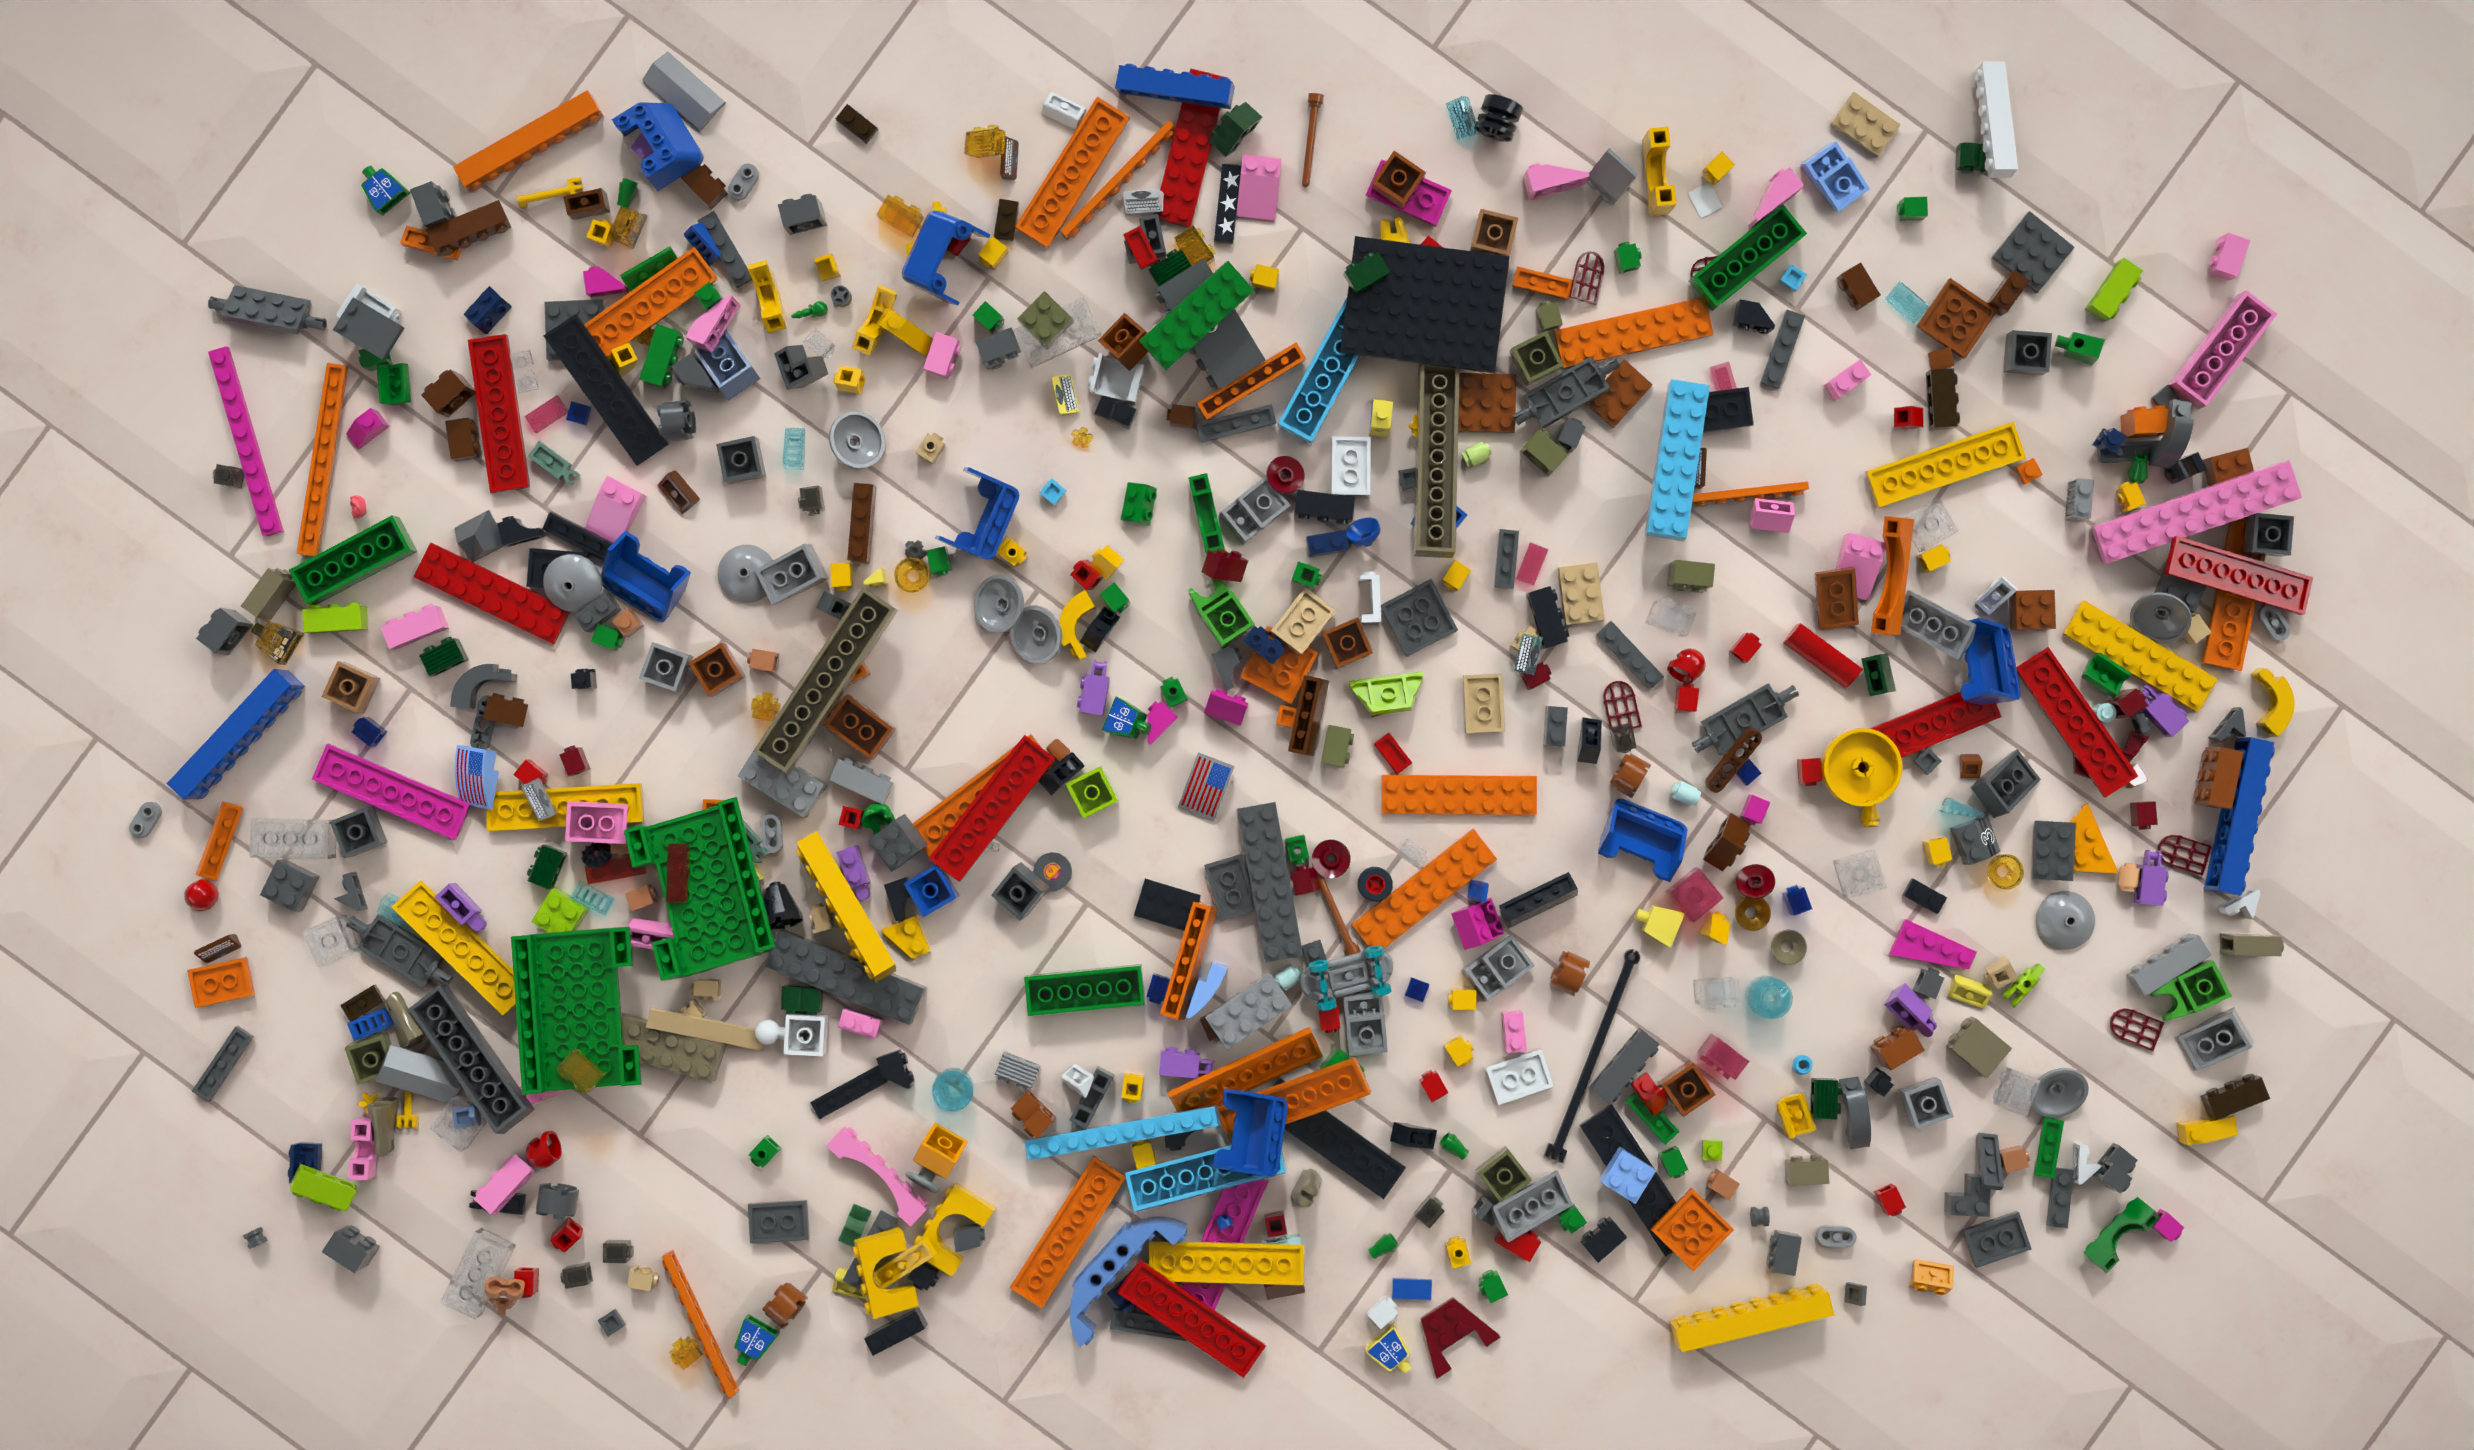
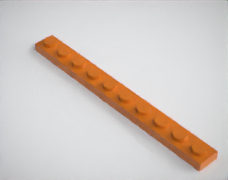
[296,363,348,556]

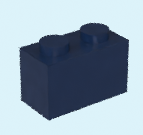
[1306,530,1348,557]

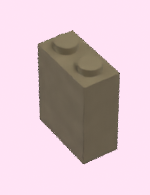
[241,568,296,620]
[2220,933,2284,957]
[1946,1017,2012,1078]

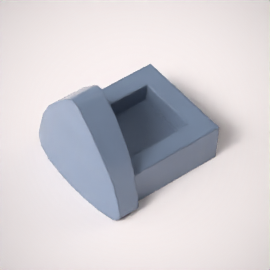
[452,1103,481,1129]

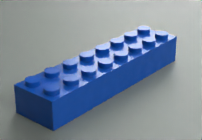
[166,669,305,800]
[2204,737,2275,895]

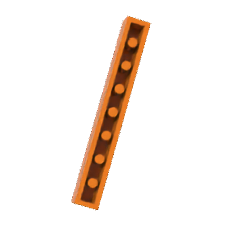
[453,90,603,191]

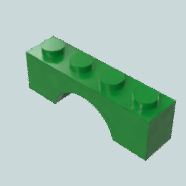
[1188,473,1225,555]
[2083,1196,2160,1274]

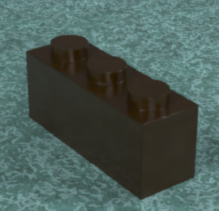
[1926,368,1960,430]
[2200,1074,2270,1120]

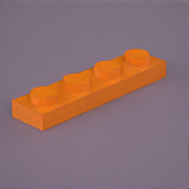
[196,801,243,880]

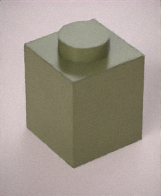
[1536,300,1563,332]

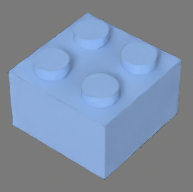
[1599,1147,1656,1204]

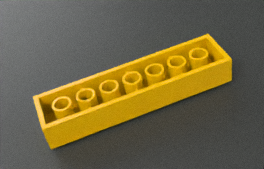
[796,831,896,983]
[1669,1283,1835,1352]

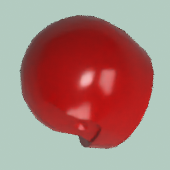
[1667,648,1706,683]
[184,879,219,911]
[526,1131,562,1169]

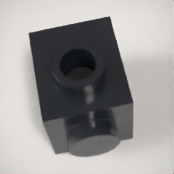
[907,1262,940,1291]

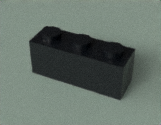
[1294,490,1355,525]
[1526,586,1570,649]
[864,1307,928,1356]

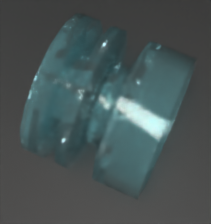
[1745,975,1793,1019]
[932,1068,974,1112]

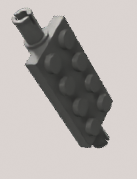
[208,285,327,335]
[1512,356,1620,429]
[1692,683,1799,755]
[346,914,453,988]

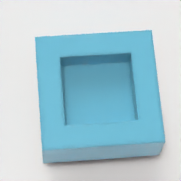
[1779,264,1807,292]
[1039,478,1067,506]

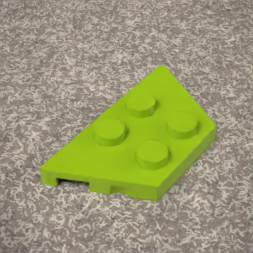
[1349,672,1423,716]

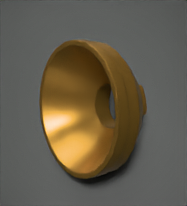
[1735,897,1771,931]

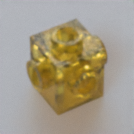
[751,692,781,721]
[669,1336,702,1371]

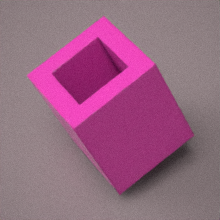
[1740,795,1770,826]
[2152,1209,2184,1242]

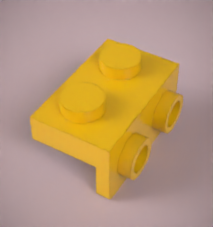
[1776,1092,1816,1139]

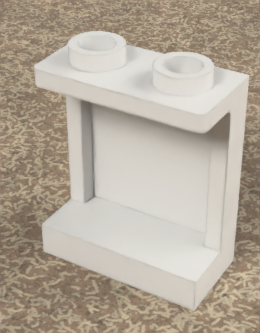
[336,283,402,323]
[1087,353,1145,404]
[1358,572,1381,625]

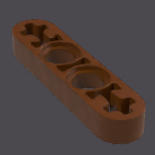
[1705,728,1762,793]

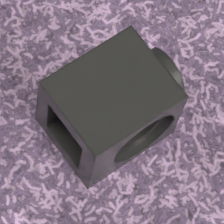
[1913,968,1944,999]

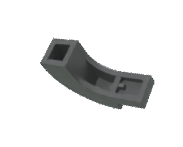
[2149,399,2194,468]
[450,664,517,709]
[1839,1077,1871,1149]

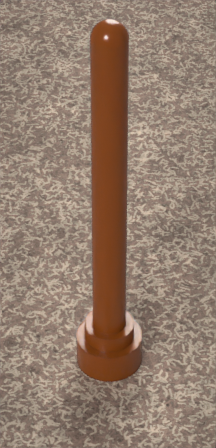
[1302,93,1324,187]
[1316,872,1361,956]

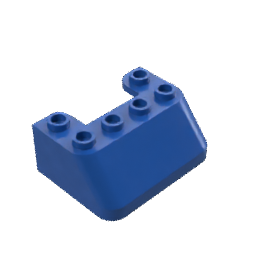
[611,102,704,191]
[601,531,691,622]
[1960,618,2021,705]
[1598,799,1688,882]
[1212,1089,1288,1177]

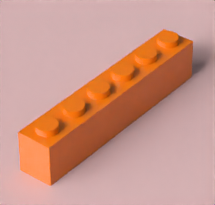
[1196,342,1306,421]
[1160,902,1217,1020]

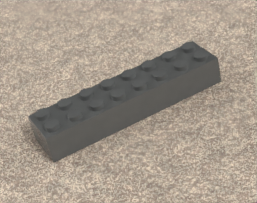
[1237,802,1303,963]
[765,929,927,1025]
[408,985,535,1134]

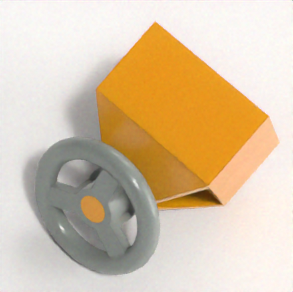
[905,1122,968,1194]

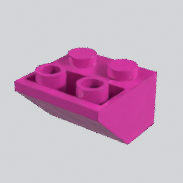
[1204,688,1248,726]
[1451,898,1505,950]

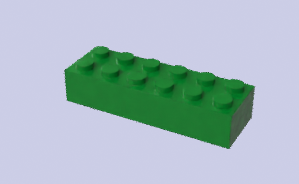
[1688,204,1807,311]
[1139,261,1254,370]
[289,515,418,605]
[1024,964,1145,1016]

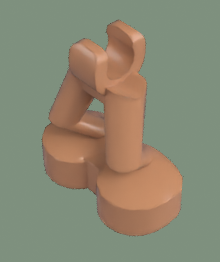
[485,1277,525,1315]

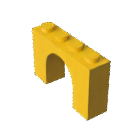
[1642,126,1677,216]
[912,1183,996,1277]
[852,1227,919,1319]

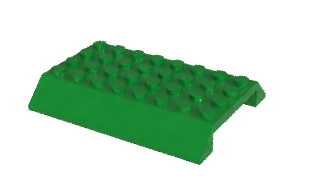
[624,797,776,981]
[511,927,642,1095]

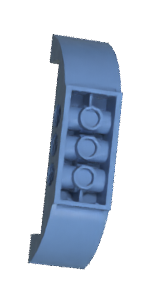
[1070,1217,1187,1348]

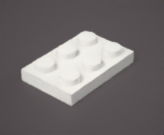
[1331,436,1371,496]
[1485,1049,1554,1105]

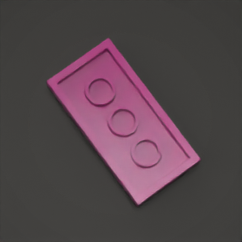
[1365,159,1452,227]

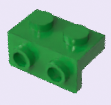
[377,363,411,405]
[1120,482,1157,526]
[2081,653,2131,698]

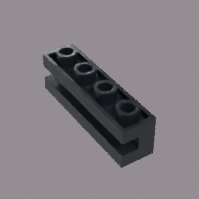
[1499,872,1578,929]

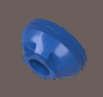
[1346,517,1381,547]

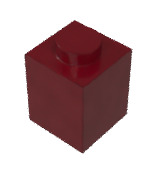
[1520,662,1552,690]
[559,745,591,776]
[2130,801,2158,830]
[1291,865,1320,895]
[1264,1211,1287,1237]

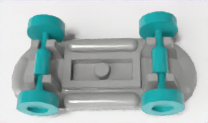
[1300,945,1393,1011]

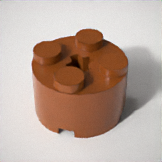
[1610,754,1651,798]
[1550,951,1590,996]
[762,1282,808,1329]

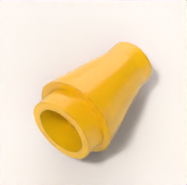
[1860,805,1880,828]

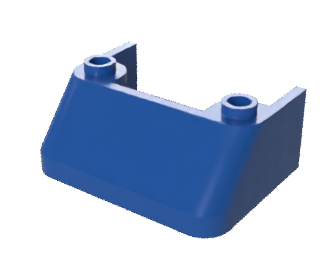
[902,210,991,305]
[935,467,1020,559]

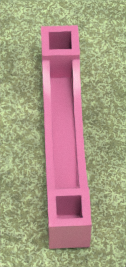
[826,1126,929,1227]

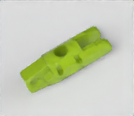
[2002,964,2045,1008]

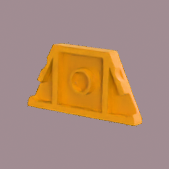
[2069,804,2118,873]

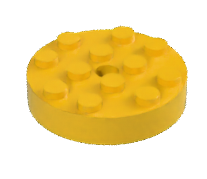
[1821,728,1902,806]

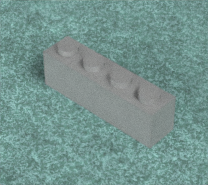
[2127,933,2211,996]

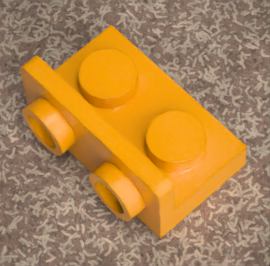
[1909,1259,1954,1295]

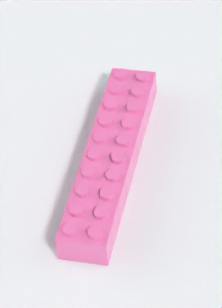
[2090,461,2302,564]

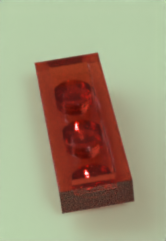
[666,843,689,903]
[584,857,647,885]

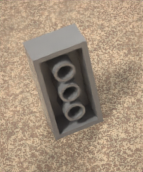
[738,752,828,818]
[1205,971,1292,1050]

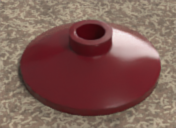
[1266,456,1305,494]
[1312,839,1351,878]
[1736,864,1776,899]

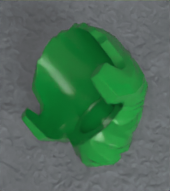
[861,803,895,834]

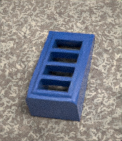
[684,222,722,266]
[1467,880,1489,903]
[347,1008,394,1041]

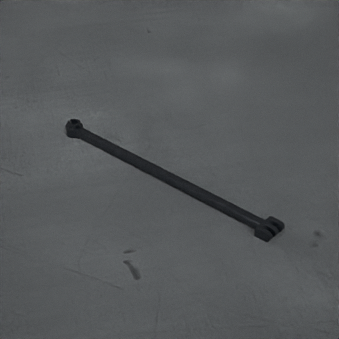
[1544,949,1640,1163]

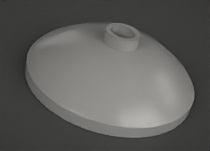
[829,411,885,469]
[718,545,773,603]
[543,554,602,612]
[974,575,1024,633]
[2130,592,2192,643]
[1010,605,1062,663]
[2036,891,2095,949]
[2030,1068,2089,1118]

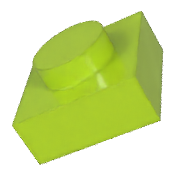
[1701,1140,1723,1161]

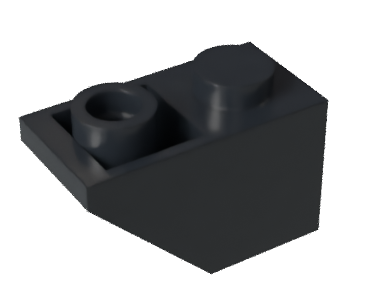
[1733,299,1775,334]
[1080,606,1120,653]
[876,1049,915,1089]

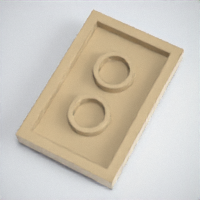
[1830,92,1901,157]
[1558,563,1605,625]
[1270,588,1336,656]
[1463,673,1505,733]

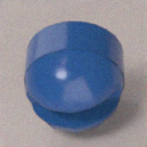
[1216,1214,1233,1231]

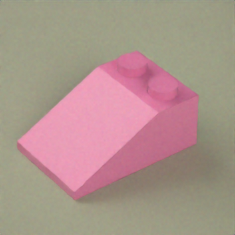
[1237,154,1281,221]
[1523,163,1590,200]
[1748,167,1804,229]
[585,476,647,543]
[1835,533,1886,601]
[565,801,628,844]

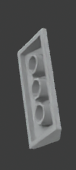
[642,51,726,131]
[1901,590,1977,660]
[376,1044,461,1104]
[1491,1170,1573,1242]

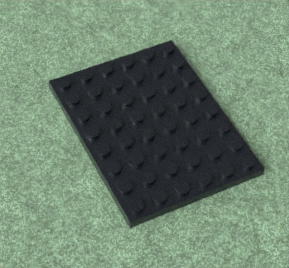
[1340,236,1510,373]

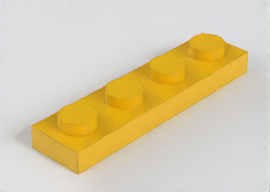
[873,1237,937,1289]

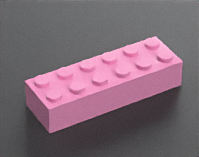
[2168,290,2277,409]

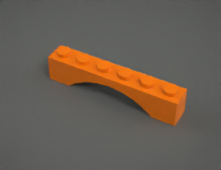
[1871,516,1914,635]

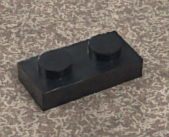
[1902,878,1947,914]

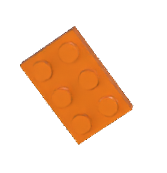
[187,957,255,1008]

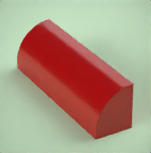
[1783,623,1863,688]

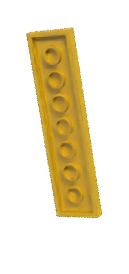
[1866,422,2026,508]
[2062,600,2218,713]
[486,783,644,831]
[391,880,516,1017]
[1149,1241,1305,1285]

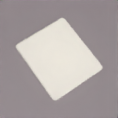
[1688,182,1722,218]

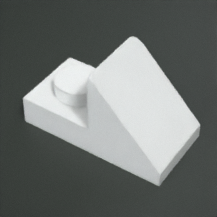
[1975,576,2017,615]
[2218,888,2260,919]
[2072,1142,2102,1184]

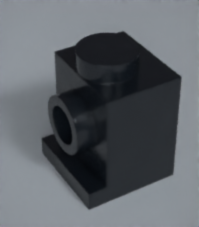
[571,669,597,690]
[1864,1067,1894,1097]

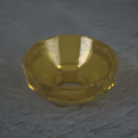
[894,557,930,593]
[1987,854,2024,890]

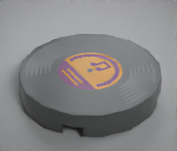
[1033,852,1072,891]

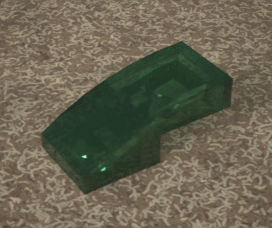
[838,1204,872,1247]

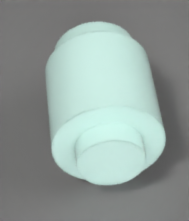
[2092,703,2116,723]
[1670,781,1701,806]
[1275,965,1302,991]

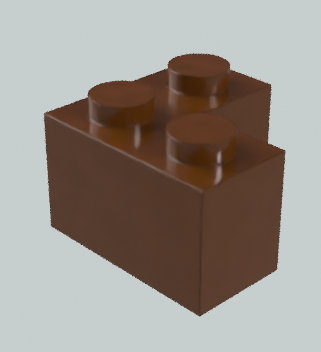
[1703,813,1751,872]

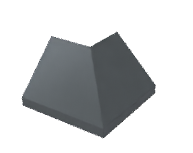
[454,510,503,562]

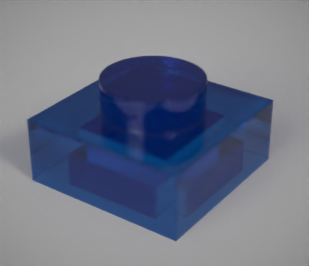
[566,401,592,426]
[1736,759,1762,786]
[1405,977,1430,1002]

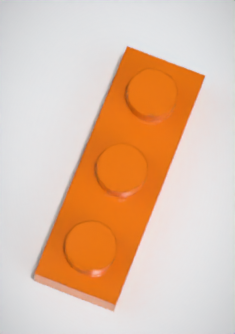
[400,225,462,261]
[1512,266,1572,300]

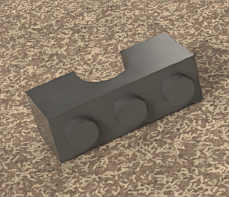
[1069,1066,1115,1129]

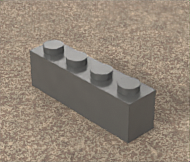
[1589,1028,1660,1104]

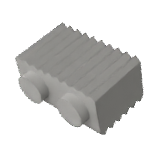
[2065,478,2094,521]
[995,1051,1041,1090]

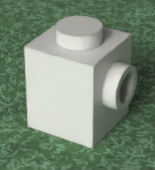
[1367,1295,1398,1329]

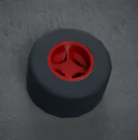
[1357,867,1393,902]

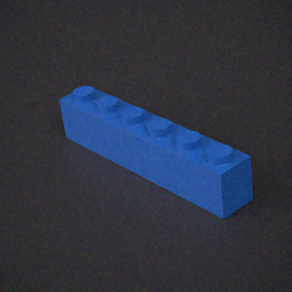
[1115,64,1235,109]

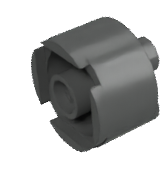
[657,400,696,441]
[536,1183,579,1219]

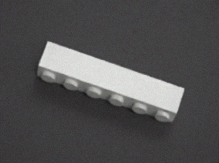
[1974,62,2018,178]

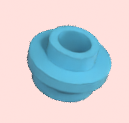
[1792,1055,1812,1075]

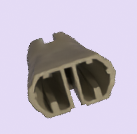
[384,992,426,1049]
[367,1097,398,1157]
[1290,1169,1322,1207]

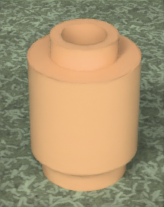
[2118,863,2140,892]

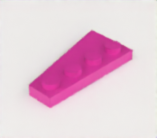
[1889,919,1977,969]

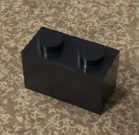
[1581,1216,1628,1263]

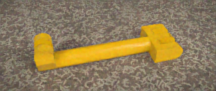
[517,177,584,209]
[397,1090,419,1129]

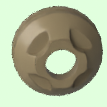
[1771,929,1807,965]

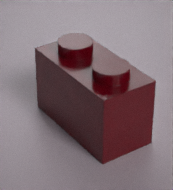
[1201,549,1248,582]
[2105,689,2148,719]

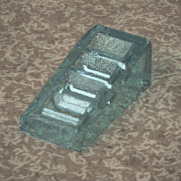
[782,428,805,470]
[1939,798,1985,818]
[570,879,615,916]

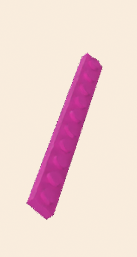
[208,346,284,537]

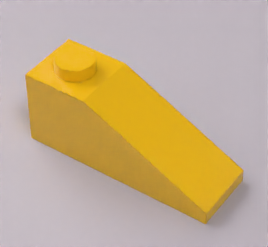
[876,308,933,356]
[1699,911,1730,945]
[2176,1115,2238,1145]

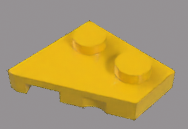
[881,915,931,959]

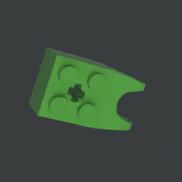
[1188,578,1255,649]
[2150,960,2232,1021]

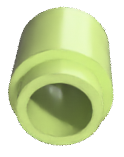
[1461,441,1492,467]

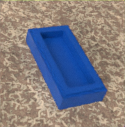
[1392,1278,1432,1300]

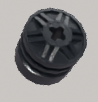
[1474,94,1523,142]

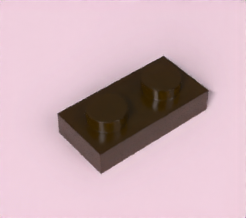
[835,104,878,144]
[994,199,1019,241]
[340,984,385,1022]

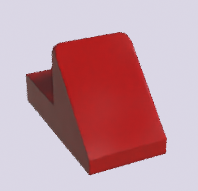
[1630,1072,1669,1116]

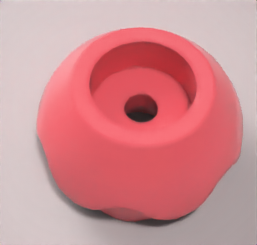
[350,495,366,519]

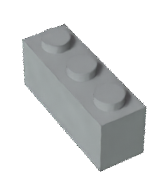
[829,757,894,804]

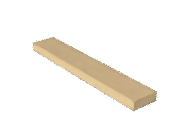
[646,1007,764,1051]

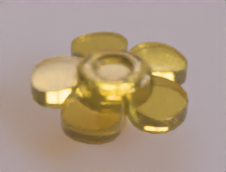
[637,327,655,346]
[1071,427,1093,448]

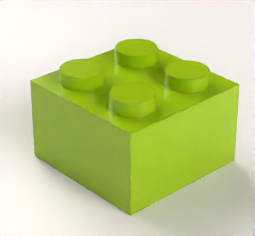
[1066,766,1119,819]
[531,888,590,933]

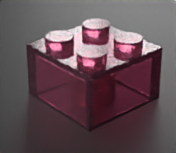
[1665,867,1724,923]
[1697,1034,1750,1080]

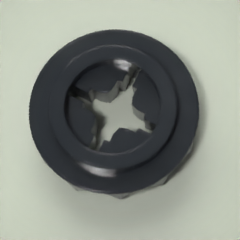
[581,842,612,868]

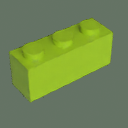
[2085,258,2143,321]
[302,602,368,634]
[290,1164,357,1211]

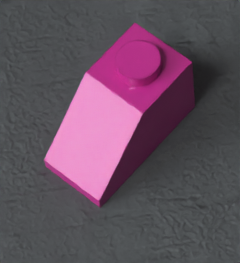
[583,266,629,298]
[346,408,390,449]
[1147,701,1178,745]

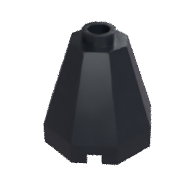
[764,882,804,930]

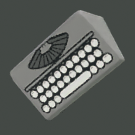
[521,778,557,821]

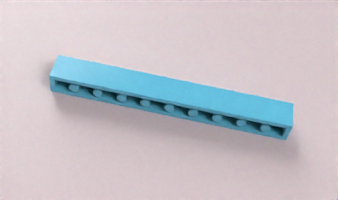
[1024,1105,1221,1160]

